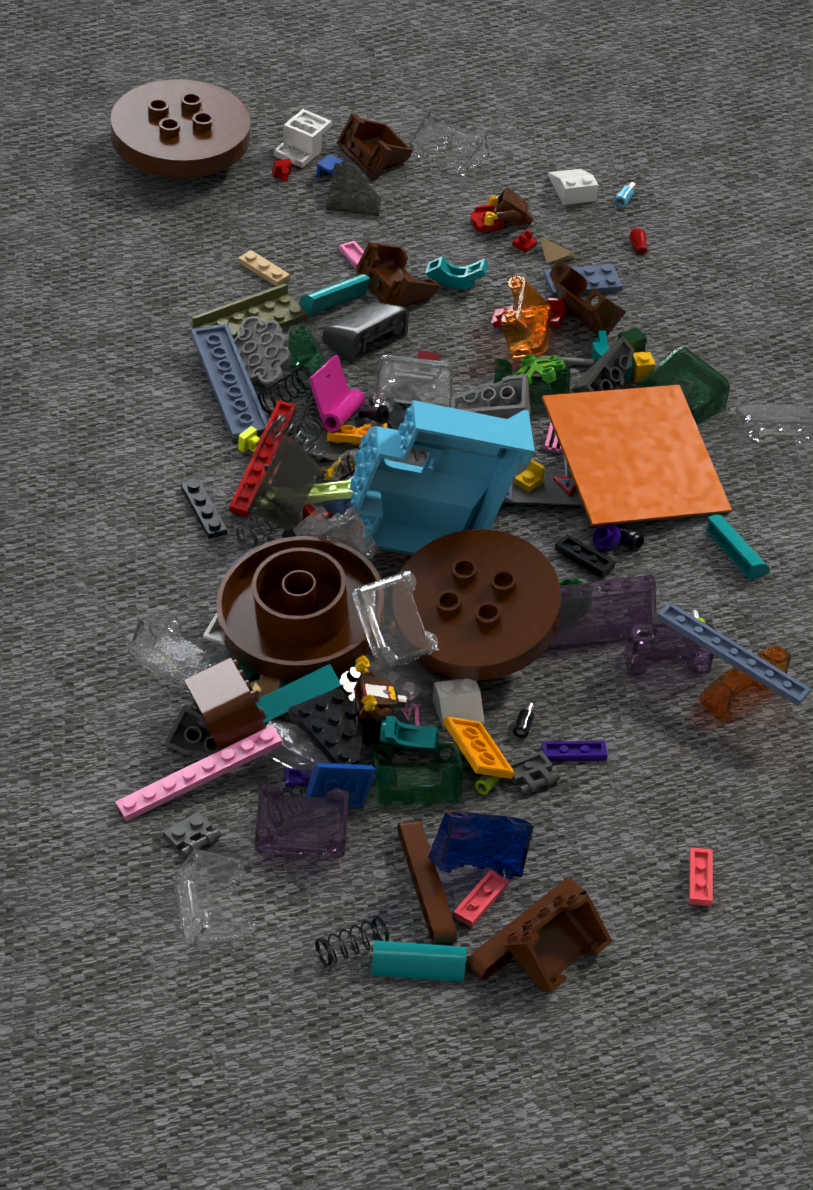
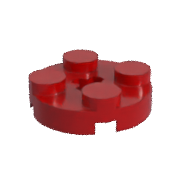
[470,205,505,232]

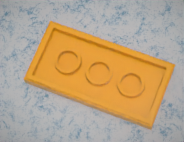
[442,716,515,779]

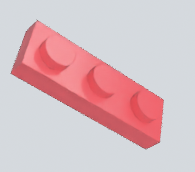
[689,847,713,906]
[453,870,509,928]

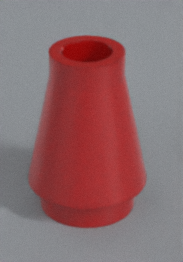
[629,228,647,254]

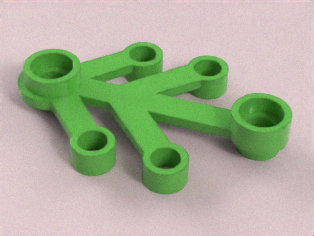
[514,354,566,385]

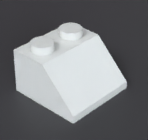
[432,678,485,730]

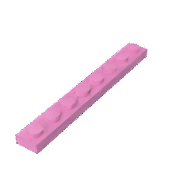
[115,726,283,821]

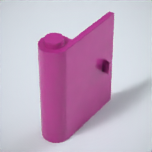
[309,355,365,432]

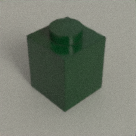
[617,327,647,353]

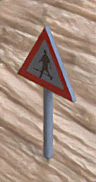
[553,454,576,496]

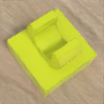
[238,426,260,453]

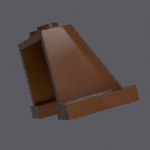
[337,113,413,180]

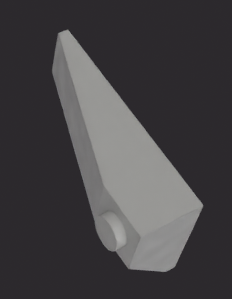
[451,374,531,419]

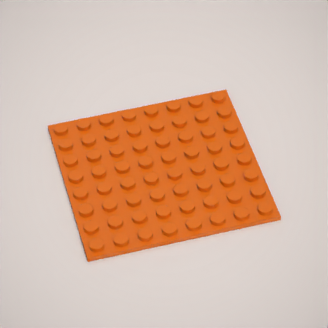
[542,385,732,526]

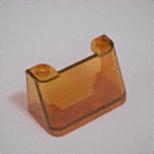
[501,276,553,357]
[699,646,791,724]

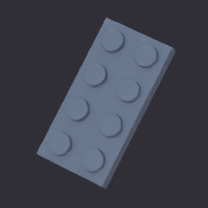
[543,264,622,297]

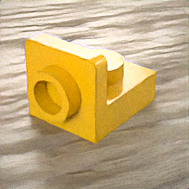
[514,459,545,492]

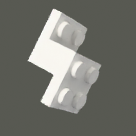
[273,109,332,168]

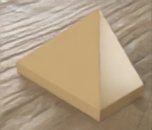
[541,237,577,263]

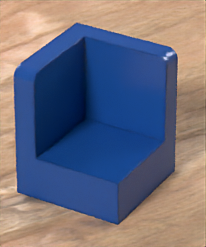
[316,155,343,178]

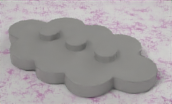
[234,316,292,387]

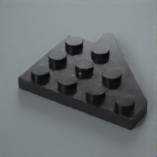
[288,688,365,765]

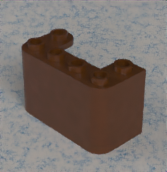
[184,657,266,750]

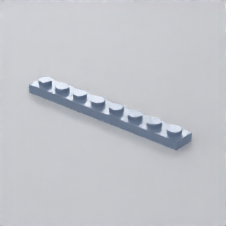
[657,602,811,706]

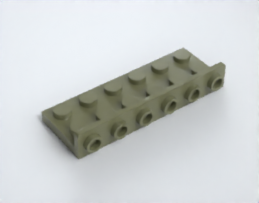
[191,283,307,339]

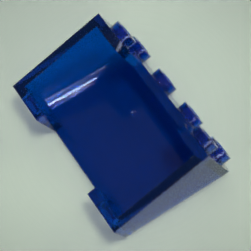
[427,810,534,879]

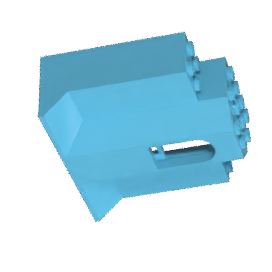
[350,400,535,555]

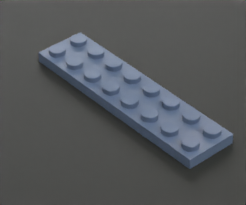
[191,324,268,440]

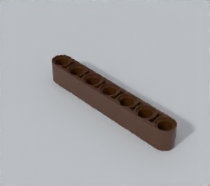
[397,820,457,945]
[465,878,587,981]

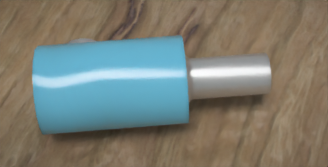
[614,182,636,207]

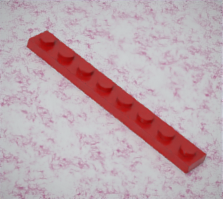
[229,400,297,517]

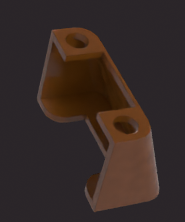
[550,259,626,336]
[503,894,613,992]

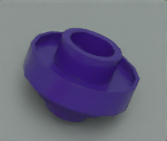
[593,523,621,552]

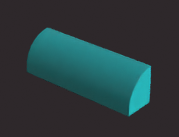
[298,274,371,316]
[706,515,770,580]
[256,664,342,724]
[371,940,466,982]

